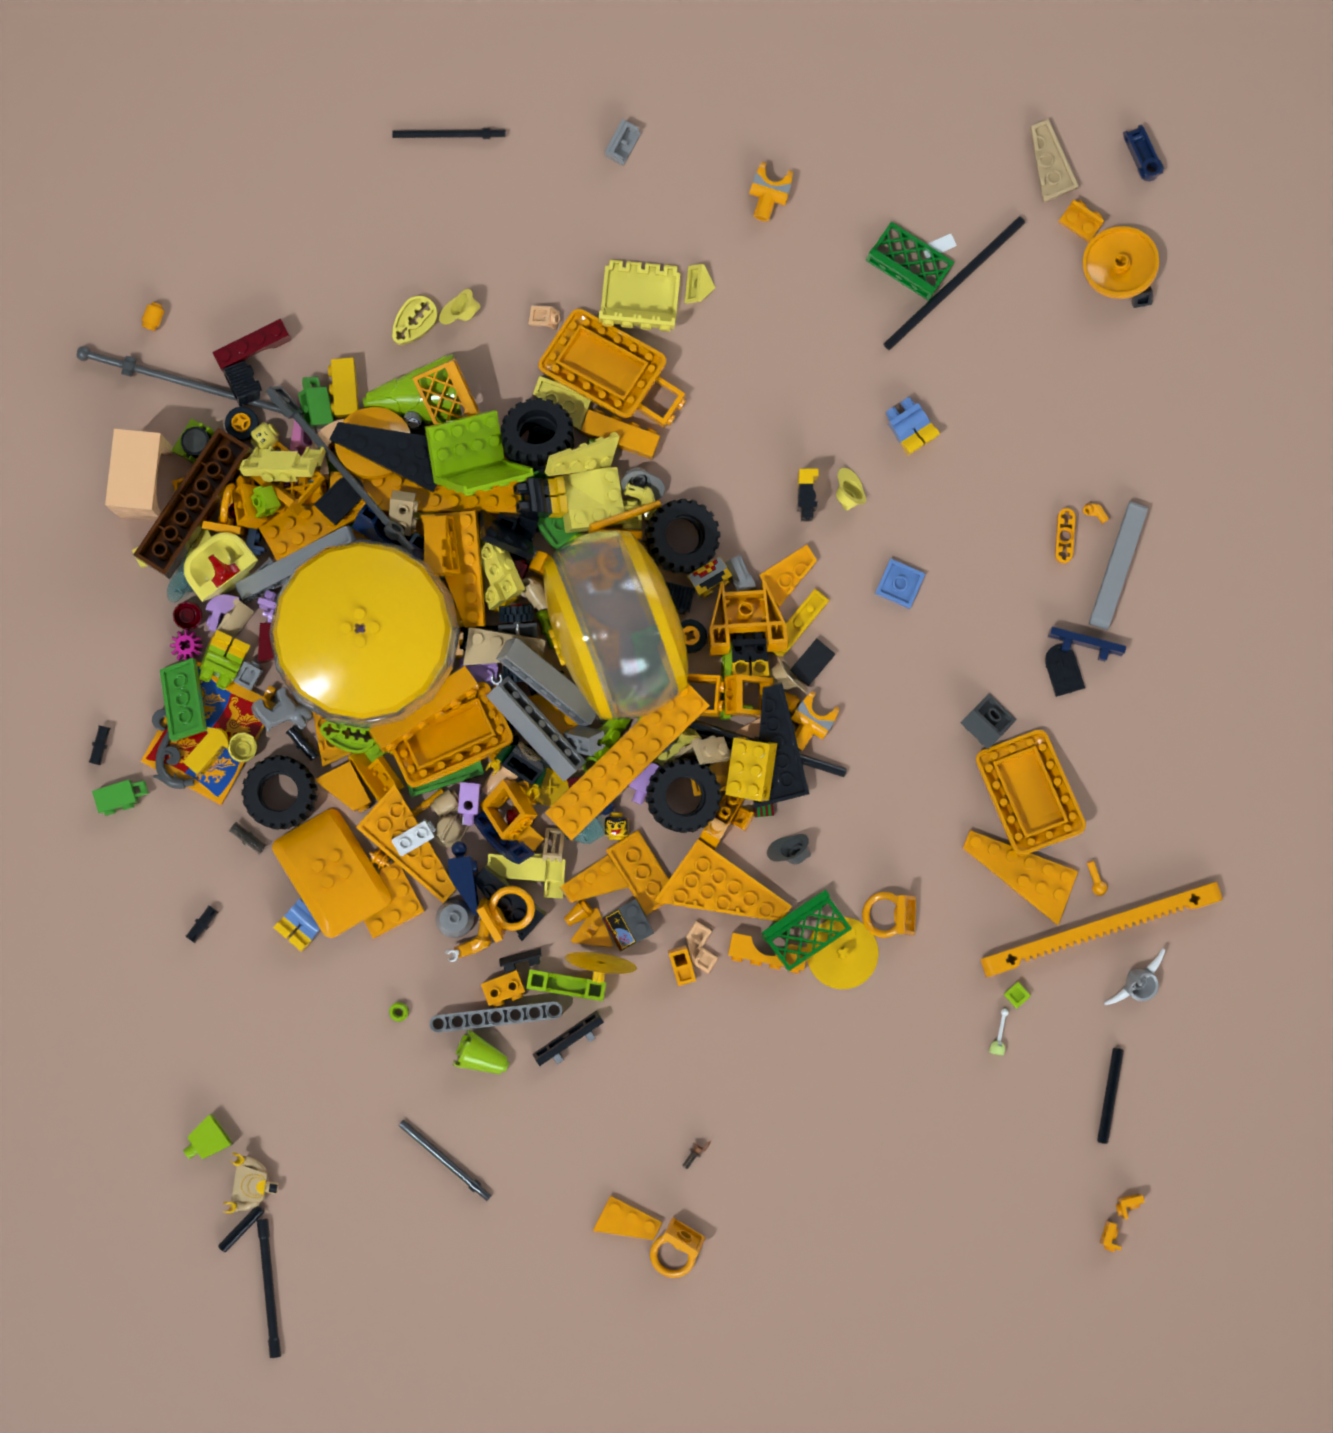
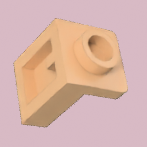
[528,306,560,330]

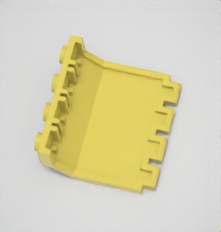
[599,259,681,332]

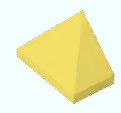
[685,264,715,304]

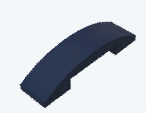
[474,811,534,864]

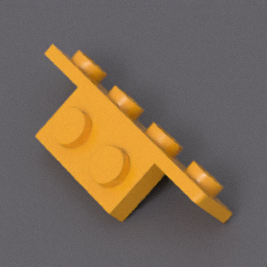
[348,753,404,802]

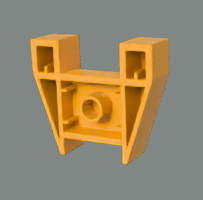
[708,580,788,655]

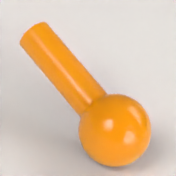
[1087,860,1107,896]

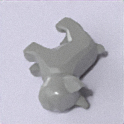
[251,687,313,732]

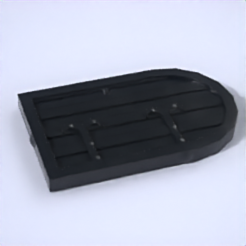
[314,476,364,526]
[1045,645,1085,697]

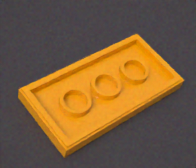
[606,830,669,916]

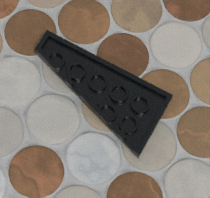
[329,422,437,493]
[753,682,810,808]

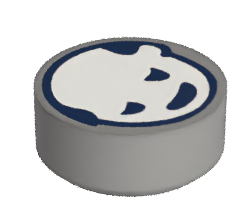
[403,412,423,430]

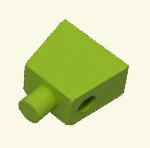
[183,1114,233,1159]

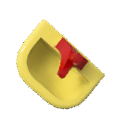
[184,532,258,602]

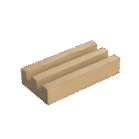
[543,828,565,862]

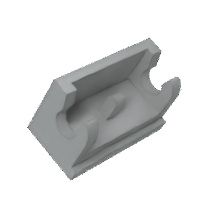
[605,119,641,166]
[563,725,605,756]

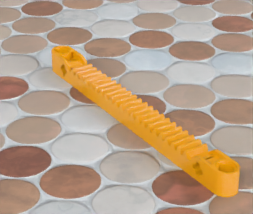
[980,881,1223,978]

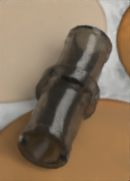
[229,822,267,855]

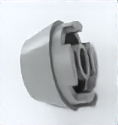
[436,899,474,938]

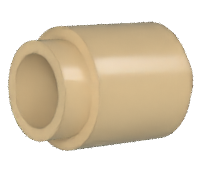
[524,582,547,611]
[431,790,459,817]

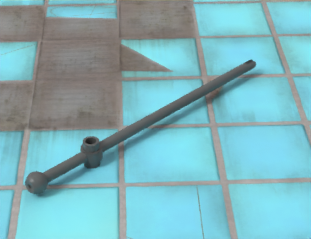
[76,346,282,414]

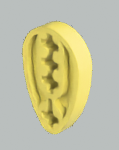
[392,296,438,345]

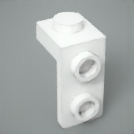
[392,818,436,856]

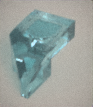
[565,817,604,844]

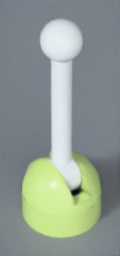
[989,1008,1009,1056]

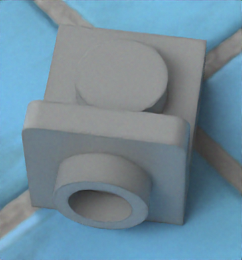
[234,660,264,691]

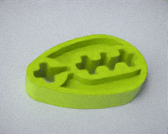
[320,716,375,754]

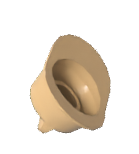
[769,655,808,693]
[434,803,469,847]

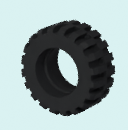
[501,398,575,473]
[644,499,721,574]
[241,755,318,830]
[645,759,722,833]

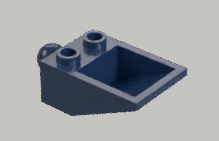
[447,841,479,916]

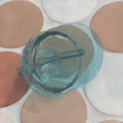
[167,561,194,603]

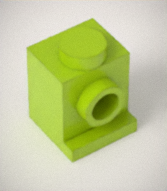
[251,486,281,518]

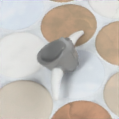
[1104,948,1165,1005]

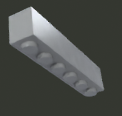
[496,637,597,726]
[486,676,586,781]

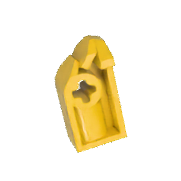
[183,727,229,777]

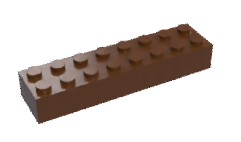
[133,428,253,579]

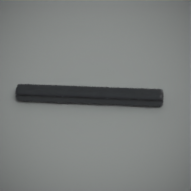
[1097,1048,1124,1144]

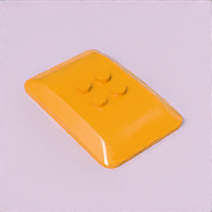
[538,309,666,418]
[392,682,513,787]
[976,730,1086,856]
[272,809,391,938]

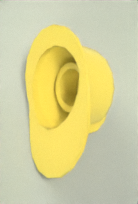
[439,289,481,325]
[836,468,867,510]

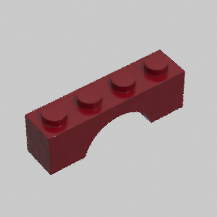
[212,318,292,373]

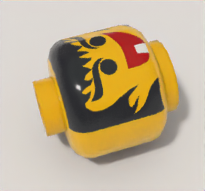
[604,813,629,840]

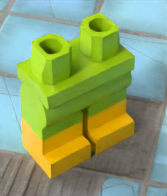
[199,630,250,690]

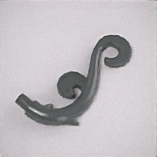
[152,709,195,789]

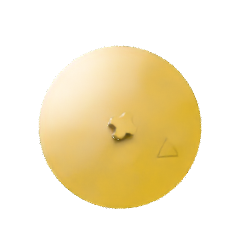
[807,917,879,989]
[565,952,637,983]

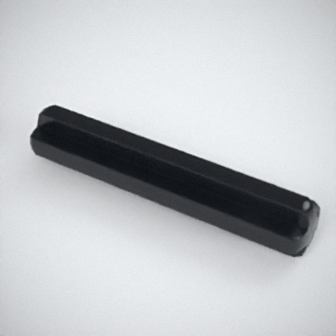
[218,1206,264,1253]

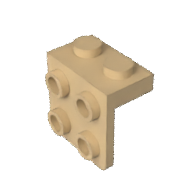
[675,736,731,765]

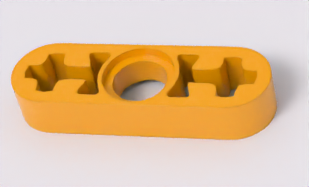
[1055,508,1075,564]

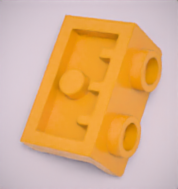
[1058,199,1104,243]

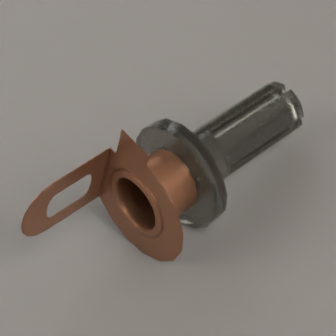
[682,1141,711,1169]

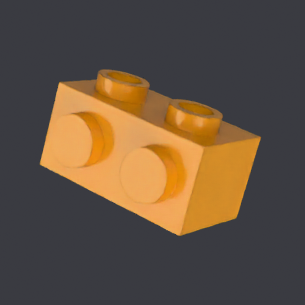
[481,970,526,1008]

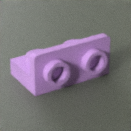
[459,658,499,687]

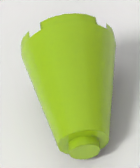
[453,1030,509,1075]

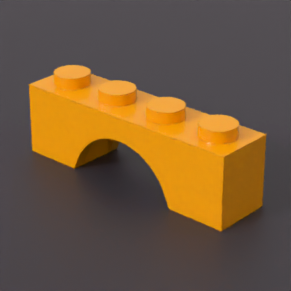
[728,933,808,974]

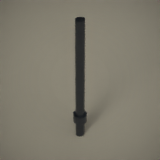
[392,128,506,139]
[398,1120,492,1201]

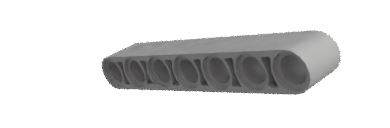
[1089,501,1148,630]
[235,526,358,603]
[429,1002,563,1033]

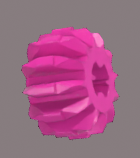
[170,630,203,661]

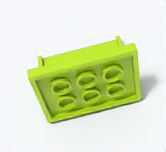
[425,410,534,496]

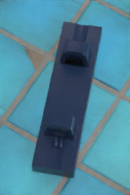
[1048,627,1126,662]

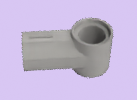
[725,556,757,592]

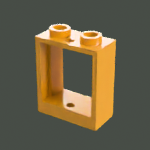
[637,376,686,428]
[688,674,725,717]
[725,674,773,718]
[480,779,538,841]

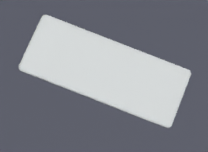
[923,233,957,259]

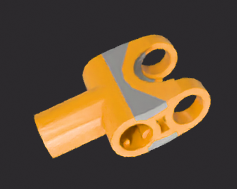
[749,161,793,222]
[791,691,840,751]

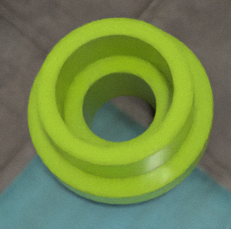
[389,1002,409,1022]

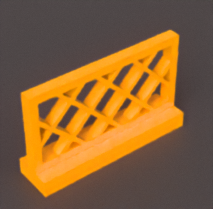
[412,358,480,425]
[248,442,325,516]

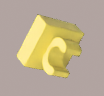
[677,727,701,748]

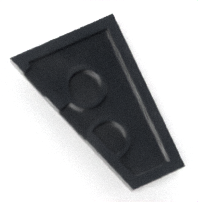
[478,509,534,560]

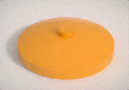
[1083,226,1159,299]
[335,407,410,480]

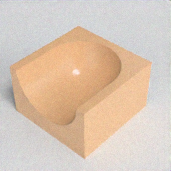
[105,429,173,521]

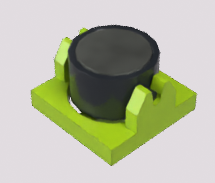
[172,418,215,464]

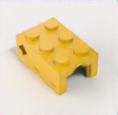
[725,737,777,802]

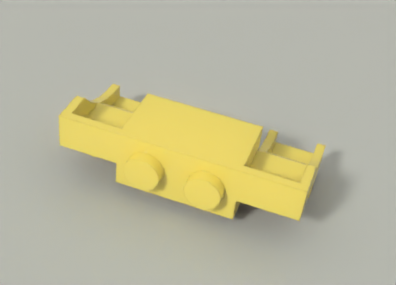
[239,446,326,482]
[479,531,526,610]
[487,854,566,899]

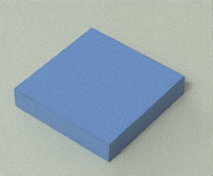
[875,558,925,609]

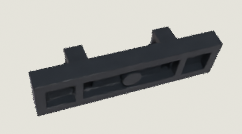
[532,1011,604,1066]

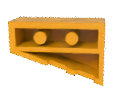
[424,515,460,577]

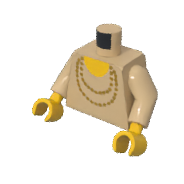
[223,1152,279,1214]

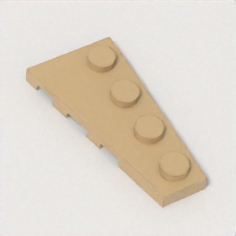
[1030,119,1079,203]
[463,627,546,665]

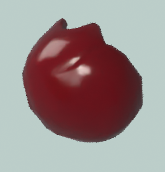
[173,601,202,630]

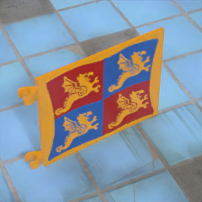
[141,661,277,805]

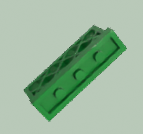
[866,222,954,301]
[761,889,852,972]

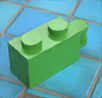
[298,376,334,429]
[92,780,149,816]

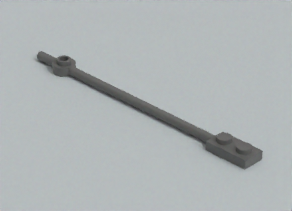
[266,386,415,554]

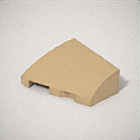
[217,598,255,641]

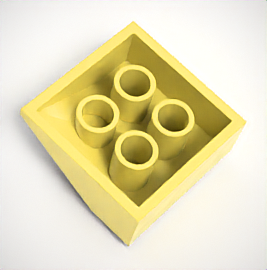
[558,467,626,533]

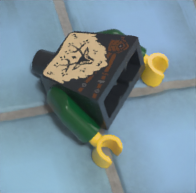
[486,741,546,801]

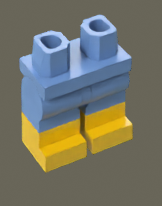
[886,397,940,456]
[273,899,320,952]

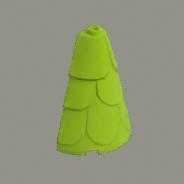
[363,354,462,425]

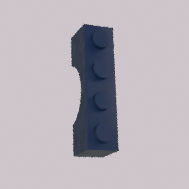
[352,503,424,564]

